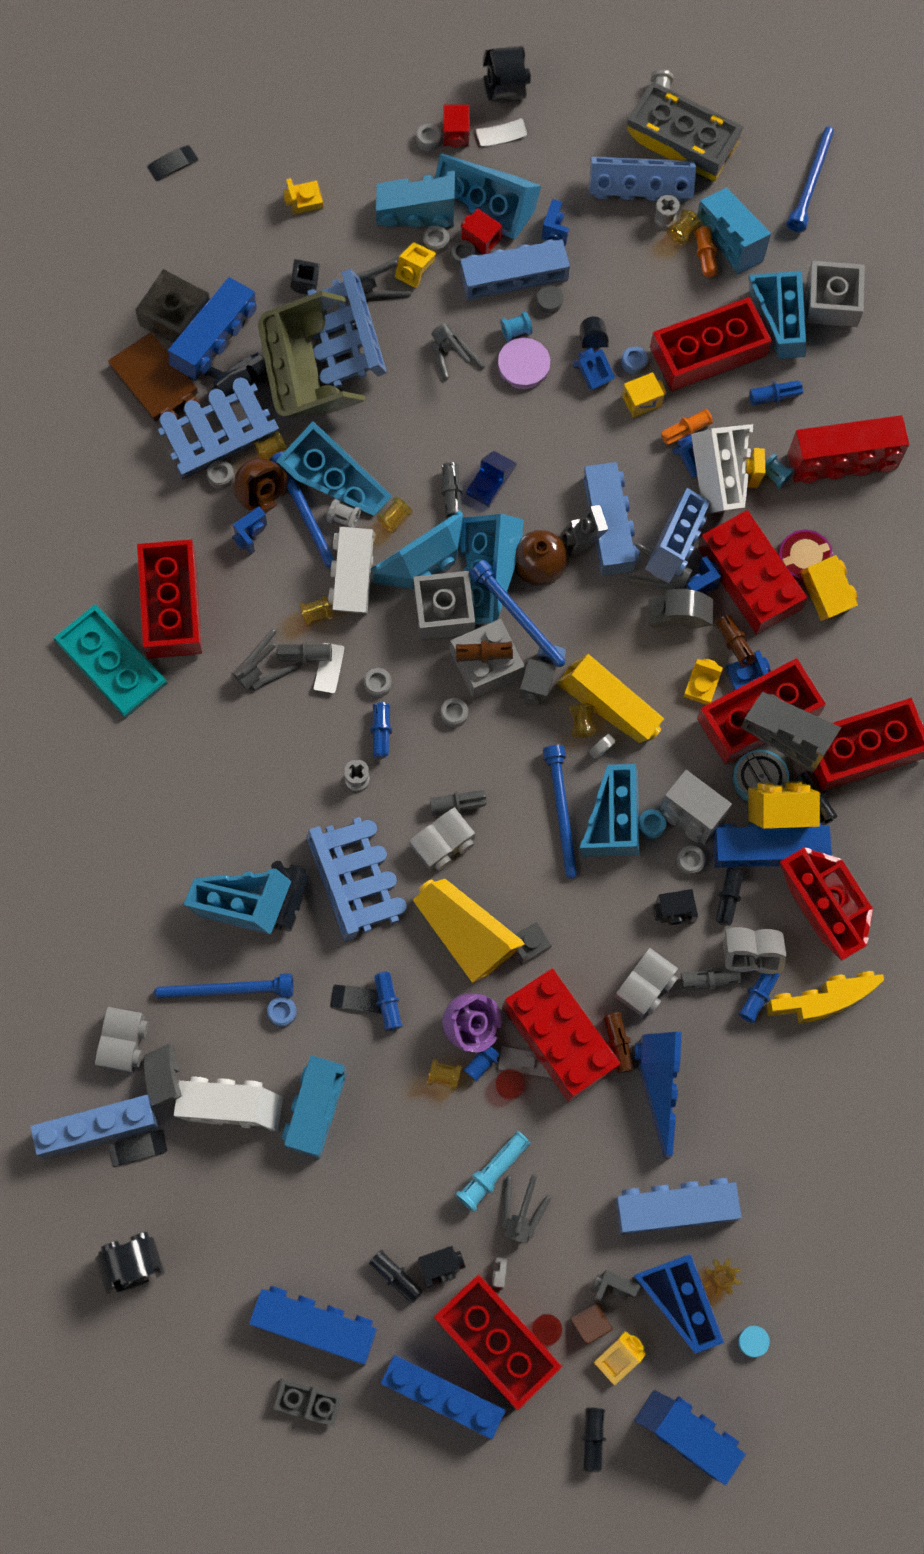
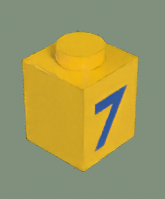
[622,372,666,418]

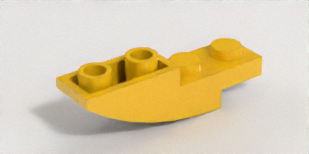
[766,971,884,1024]

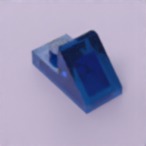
[466,451,517,507]

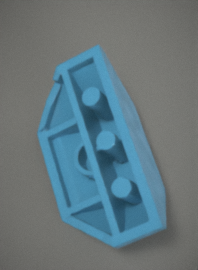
[370,510,463,589]

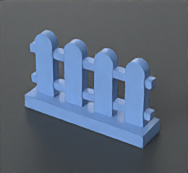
[308,269,387,388]
[158,378,279,480]
[306,817,407,942]

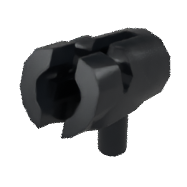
[205,352,269,397]
[271,861,309,932]

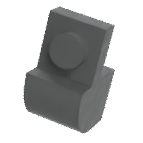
[648,589,713,630]

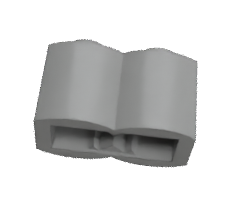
[409,807,475,872]
[723,927,786,974]
[614,948,678,1017]
[95,1007,148,1073]

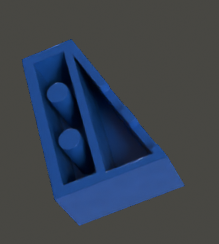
[634,1254,725,1354]
[633,1390,746,1486]

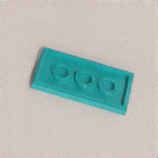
[53,604,168,719]

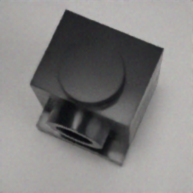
[653,889,698,925]
[418,1245,466,1288]

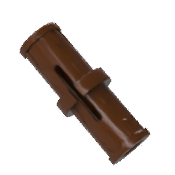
[716,615,756,667]
[456,640,513,663]
[603,1012,636,1074]

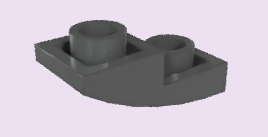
[561,505,608,557]
[144,1043,182,1108]
[272,1378,342,1427]

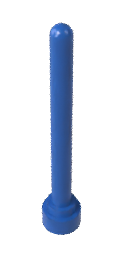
[786,126,834,232]
[269,451,335,568]
[469,560,565,667]
[542,745,577,879]
[154,973,294,998]

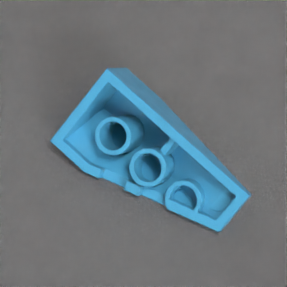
[276,421,392,516]
[460,514,524,625]

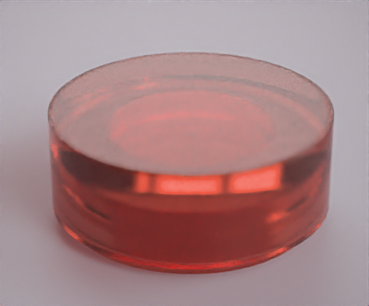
[495,1069,525,1100]
[532,1314,562,1346]

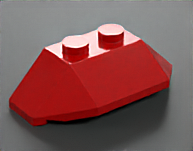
[779,847,873,961]

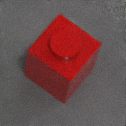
[443,105,470,148]
[461,208,502,255]

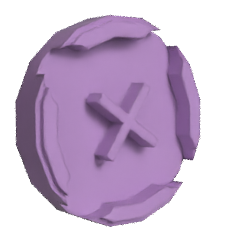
[498,338,550,389]

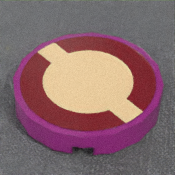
[778,529,833,583]

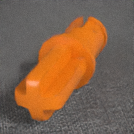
[695,227,718,278]
[661,408,713,445]

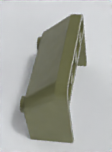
[258,291,366,417]

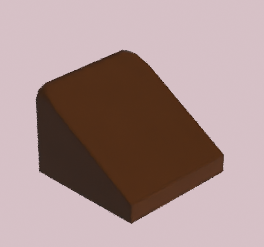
[570,1303,613,1345]

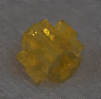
[704,1258,742,1296]

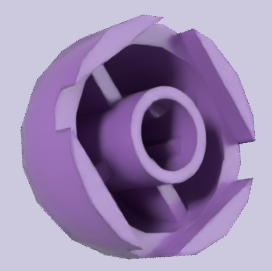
[442,993,502,1053]

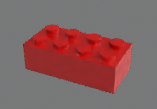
[650,297,772,391]
[787,415,910,483]
[698,510,807,635]
[137,539,203,659]
[697,658,826,765]
[814,697,924,791]
[502,968,621,1103]
[434,1274,563,1411]

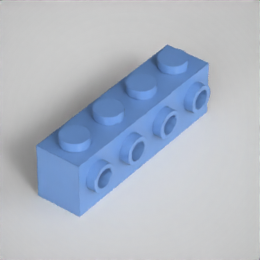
[589,157,696,202]
[645,488,710,583]

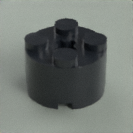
[483,46,531,102]
[95,1232,165,1294]

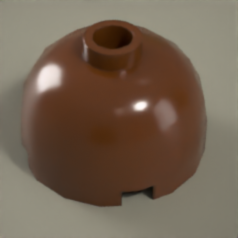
[233,458,288,513]
[515,530,567,586]

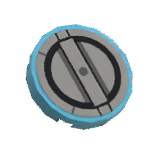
[733,749,789,802]

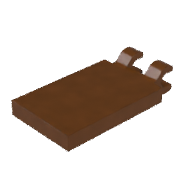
[108,332,201,422]

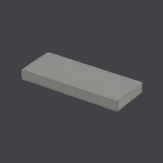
[498,1046,551,1079]

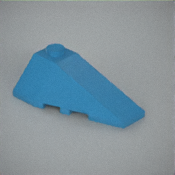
[434,154,541,239]

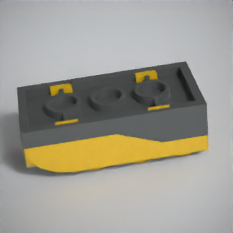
[627,81,743,182]

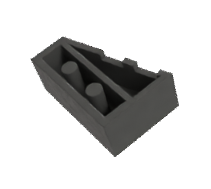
[741,692,841,772]

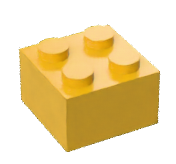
[748,781,820,828]

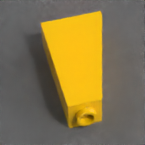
[556,654,664,743]
[413,879,525,983]

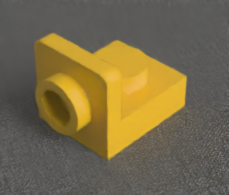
[283,178,324,215]
[395,242,436,288]
[745,448,765,488]
[684,659,723,705]
[594,1331,646,1386]

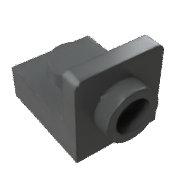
[511,922,552,965]
[591,1270,640,1302]

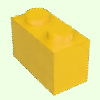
[799,555,858,621]

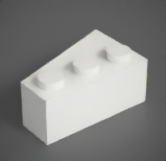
[691,424,753,515]
[328,527,376,614]
[174,1077,283,1132]

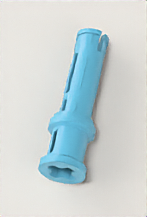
[455,1131,531,1212]

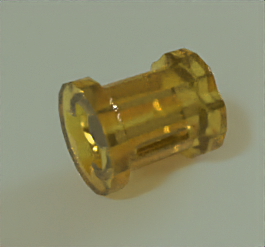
[667,209,701,245]
[253,431,287,459]
[377,497,412,533]
[299,595,333,626]
[569,703,596,738]
[427,1059,462,1091]

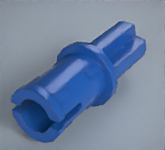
[749,380,803,406]
[370,702,392,759]
[374,972,403,1031]
[738,973,779,1023]

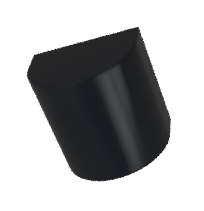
[290,259,320,294]
[579,316,609,349]

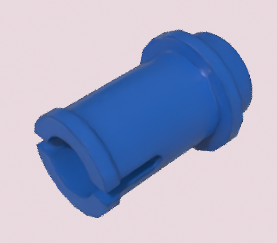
[463,1046,499,1082]

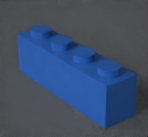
[168,277,257,380]
[713,822,832,868]
[249,1285,378,1365]
[381,1355,505,1439]

